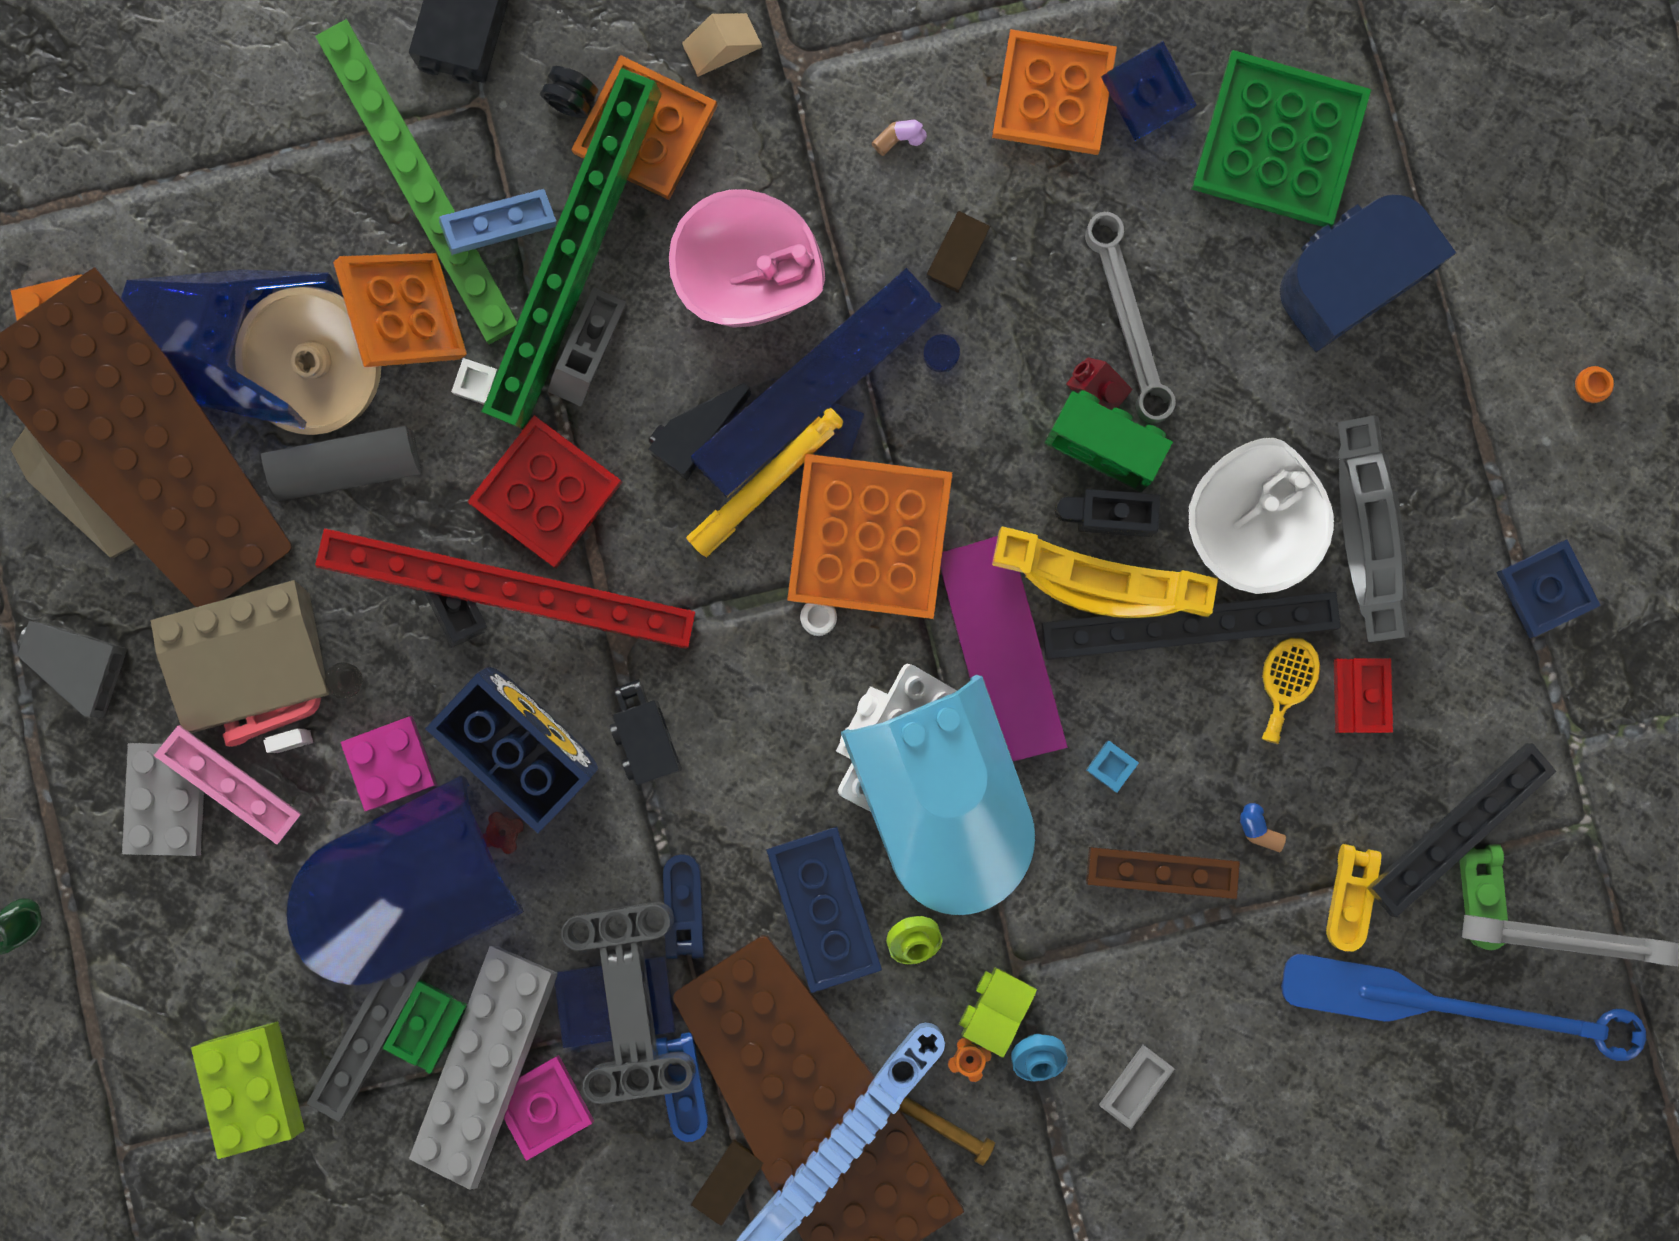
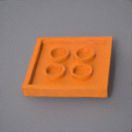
[992,29,1117,155]
[571,55,717,200]
[333,253,467,367]

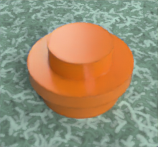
[1575,366,1614,403]

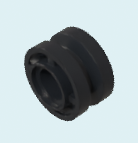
[540,66,598,118]

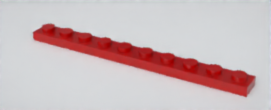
[315,528,695,649]

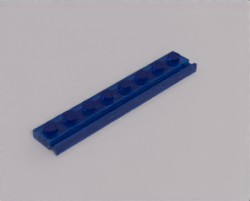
[691,268,942,499]

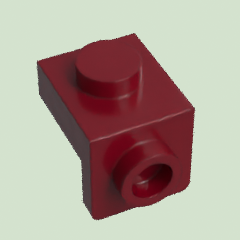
[1066,357,1133,410]

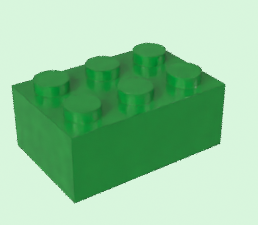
[1044,391,1173,492]

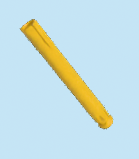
[686,408,844,558]

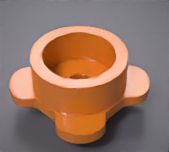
[948,1037,992,1082]

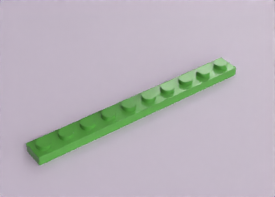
[315,19,518,345]

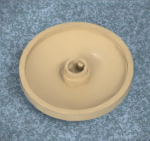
[235,287,381,435]

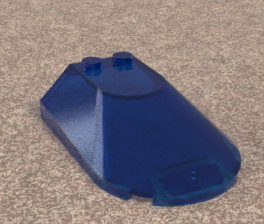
[287,775,524,985]

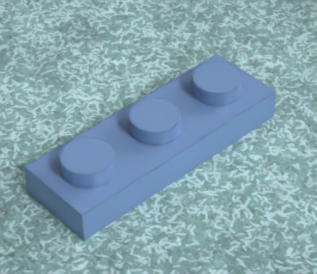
[439,189,556,255]

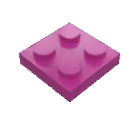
[340,716,437,811]
[504,1055,594,1161]

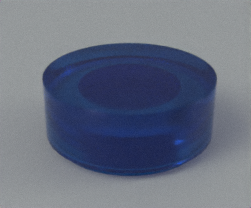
[923,334,960,372]

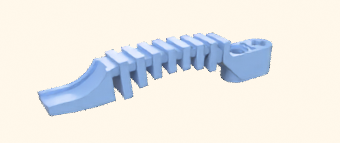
[736,1022,945,1241]

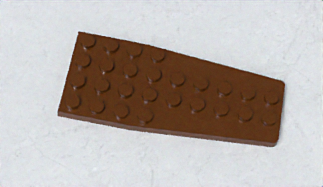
[0,267,292,607]
[673,935,964,1241]

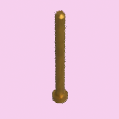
[899,1096,995,1166]

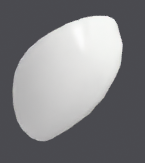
[1189,438,1334,594]

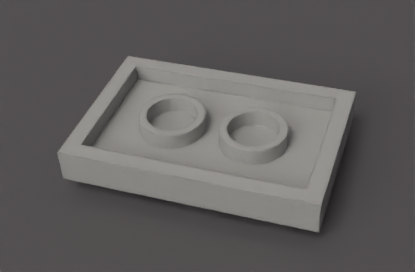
[122,743,204,856]

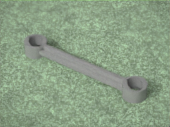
[1085,212,1176,424]
[1462,915,1679,966]

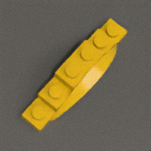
[992,526,1218,618]

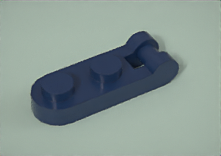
[663,854,705,959]

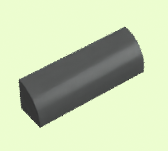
[261,426,421,502]

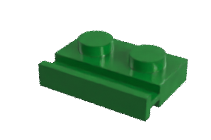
[382,980,467,1074]

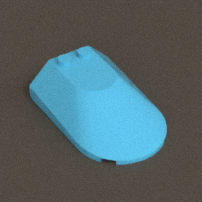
[841,675,1035,915]

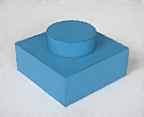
[1086,741,1139,793]

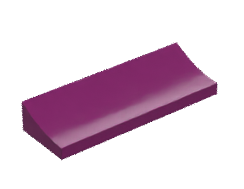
[940,536,1068,761]

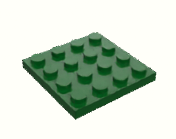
[1191,50,1371,227]

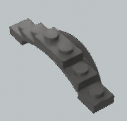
[1338,415,1409,642]

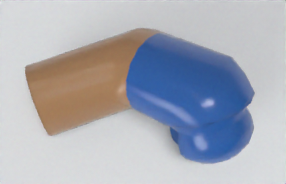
[1240,803,1286,852]

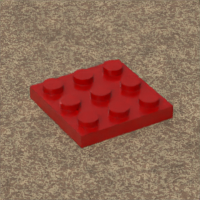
[467,415,623,569]

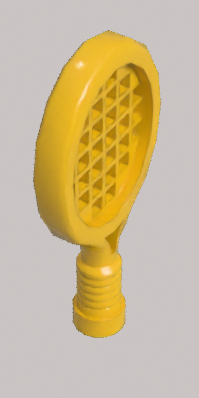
[1262,637,1320,744]

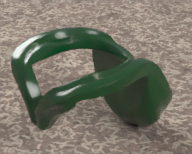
[0,898,42,955]

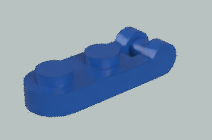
[656,1032,708,1142]

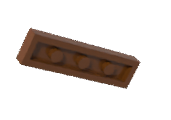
[1086,847,1240,899]

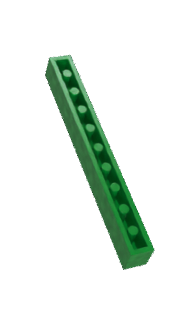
[481,68,662,430]

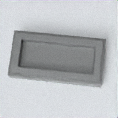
[1099,1045,1175,1130]

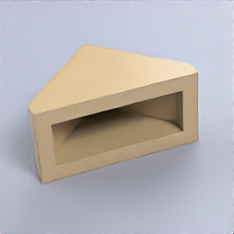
[682,13,762,77]

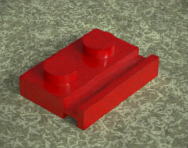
[1334,658,1393,733]

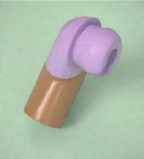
[871,120,927,156]

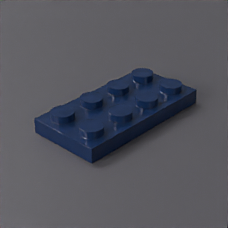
[766,827,882,993]

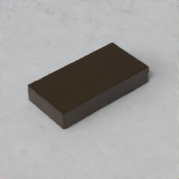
[926,211,991,293]
[691,1139,764,1226]

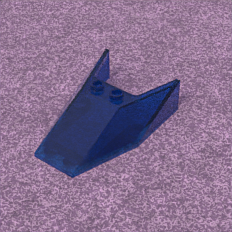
[121,269,344,429]

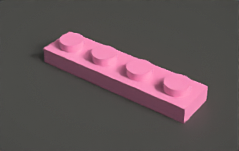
[154,725,301,844]

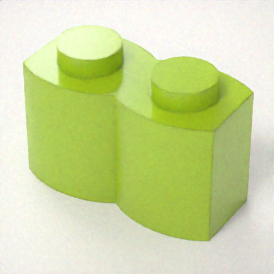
[959,967,1037,1057]

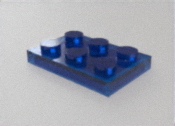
[555,955,676,1048]

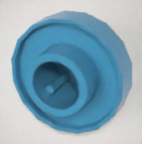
[1011,1034,1068,1081]

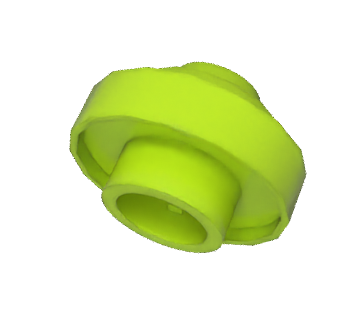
[886,916,943,964]

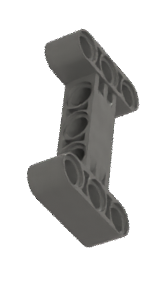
[561,902,696,1104]

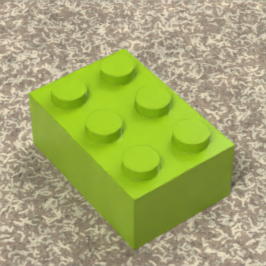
[191,1021,305,1159]

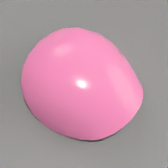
[669,189,825,328]

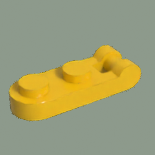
[1326,844,1381,951]

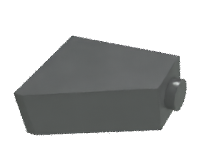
[17,620,128,718]

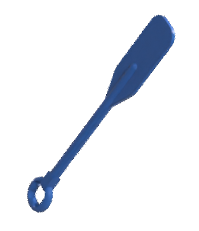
[1281,954,1646,1061]

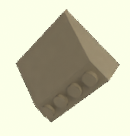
[151,580,329,733]

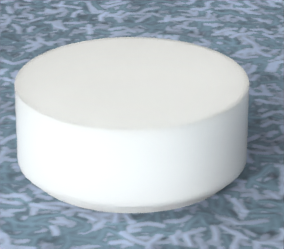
[800,603,837,636]

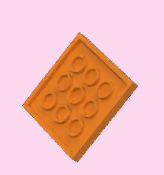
[787,454,953,619]

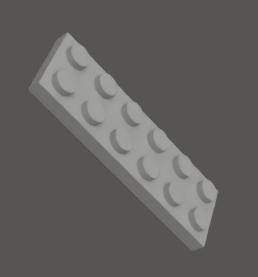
[409,946,558,1190]

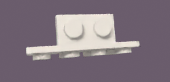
[836,664,957,812]

